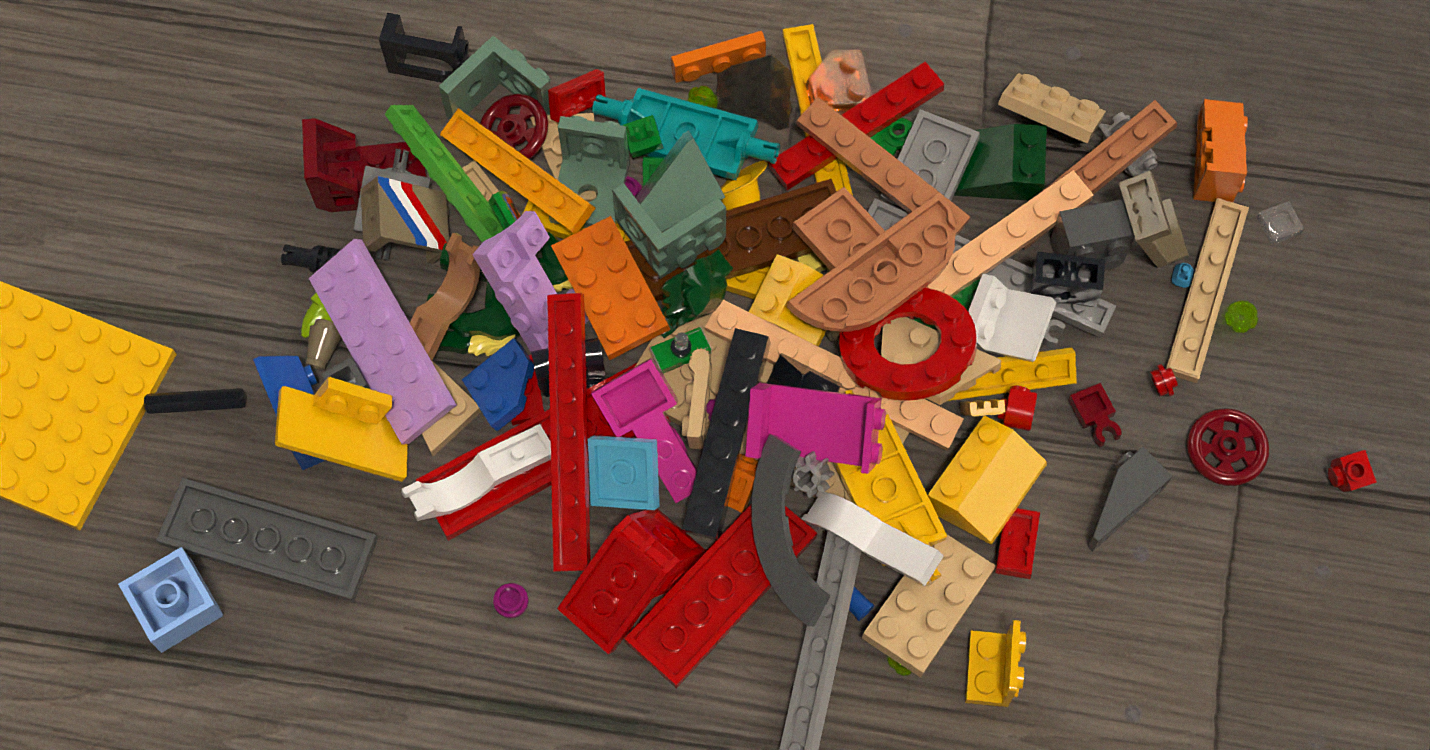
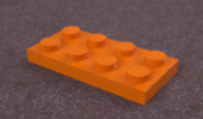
[551,216,670,360]

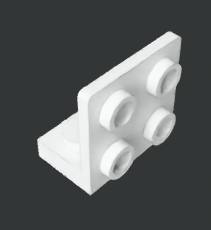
[968,274,1056,362]

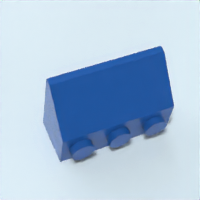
[253,356,326,470]

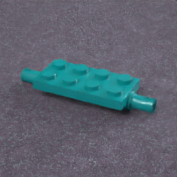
[592,88,780,180]

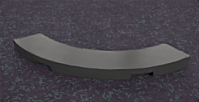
[752,434,830,627]

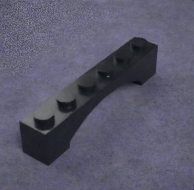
[682,328,771,541]

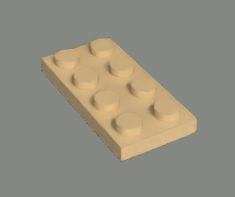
[862,535,996,678]

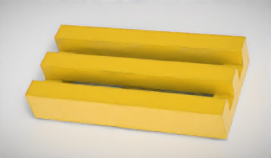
[960,399,1005,417]

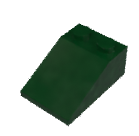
[954,124,1047,201]

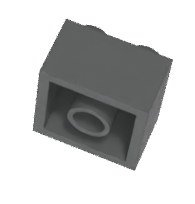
[1050,199,1135,269]

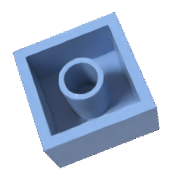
[118,547,224,653]

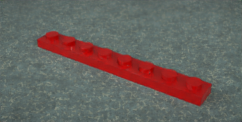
[547,293,591,572]

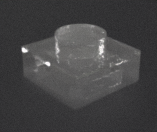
[1257,201,1304,245]

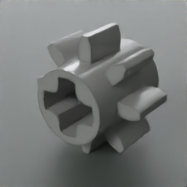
[792,451,835,498]

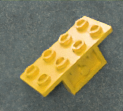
[275,377,408,482]

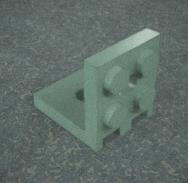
[439,36,551,120]
[549,116,630,228]
[612,183,726,279]

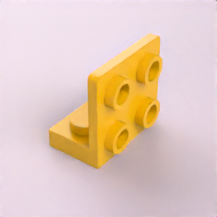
[965,620,1026,707]

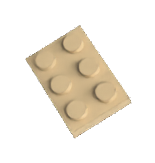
[998,73,1106,143]

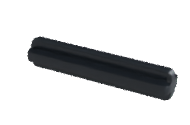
[144,388,246,414]

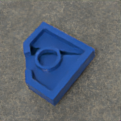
[462,338,534,431]

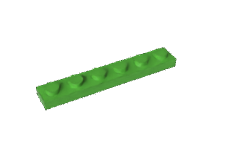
[385,105,504,243]

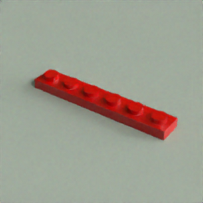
[768,61,945,191]

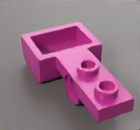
[591,358,698,503]

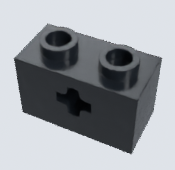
[1030,252,1105,307]

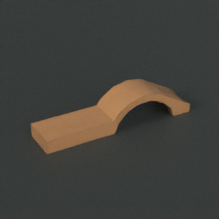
[410,233,480,361]

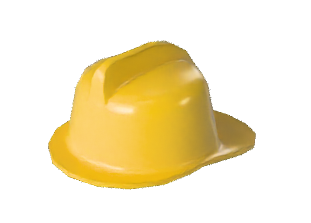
[720,161,768,211]

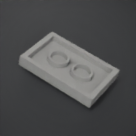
[880,109,980,207]

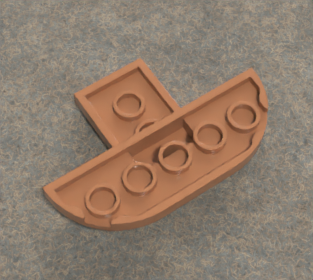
[787,187,956,332]

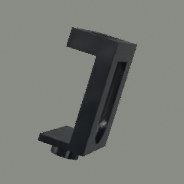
[379,13,470,83]

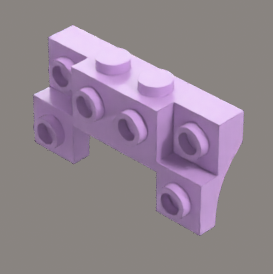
[472,211,589,352]

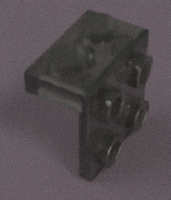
[716,54,793,130]

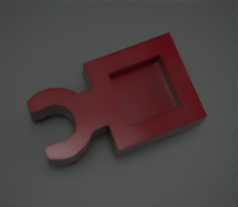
[1068,383,1122,447]

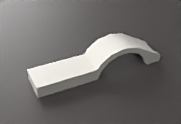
[401,424,551,521]
[801,491,944,586]

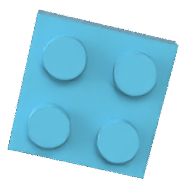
[588,436,660,510]

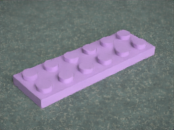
[309,239,457,444]

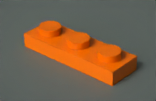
[671,31,766,83]

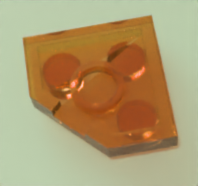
[805,50,872,111]

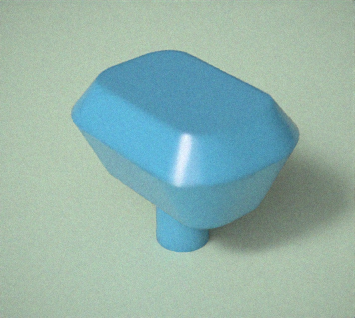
[1171,263,1194,288]

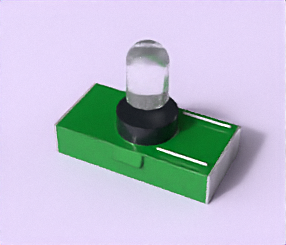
[650,326,712,374]

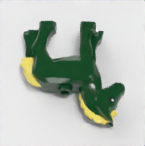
[426,232,573,356]

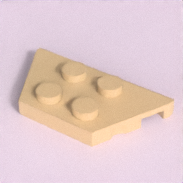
[881,317,1001,405]

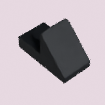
[767,353,842,393]

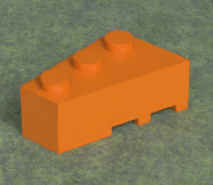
[1193,99,1248,202]

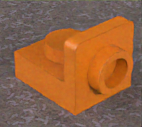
[728,454,758,513]

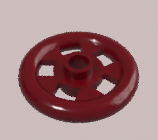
[480,94,548,159]
[1187,408,1269,486]

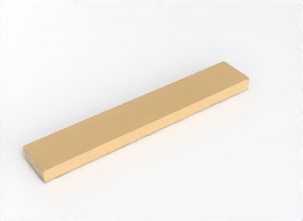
[1165,198,1249,383]

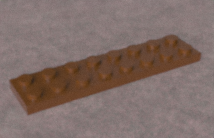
[625,179,837,301]

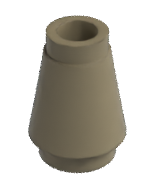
[305,319,342,370]

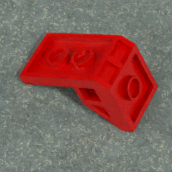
[557,509,707,654]

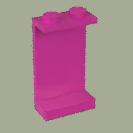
[745,383,886,474]

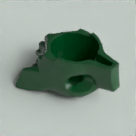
[661,249,733,338]

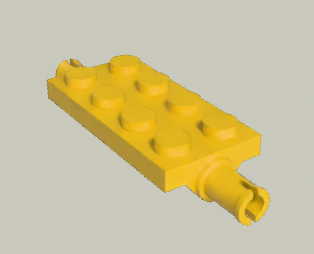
[833,390,947,585]

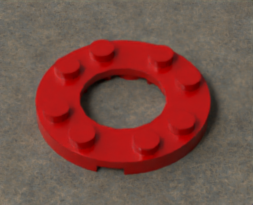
[839,287,977,401]

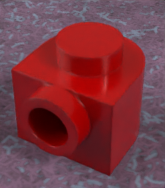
[998,385,1038,431]
[1328,450,1377,492]

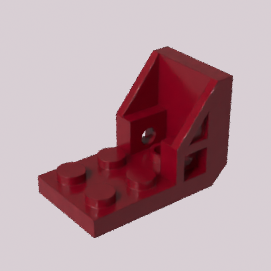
[302,118,427,212]

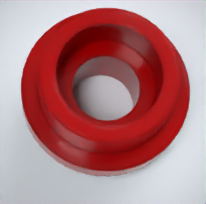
[1150,364,1178,397]

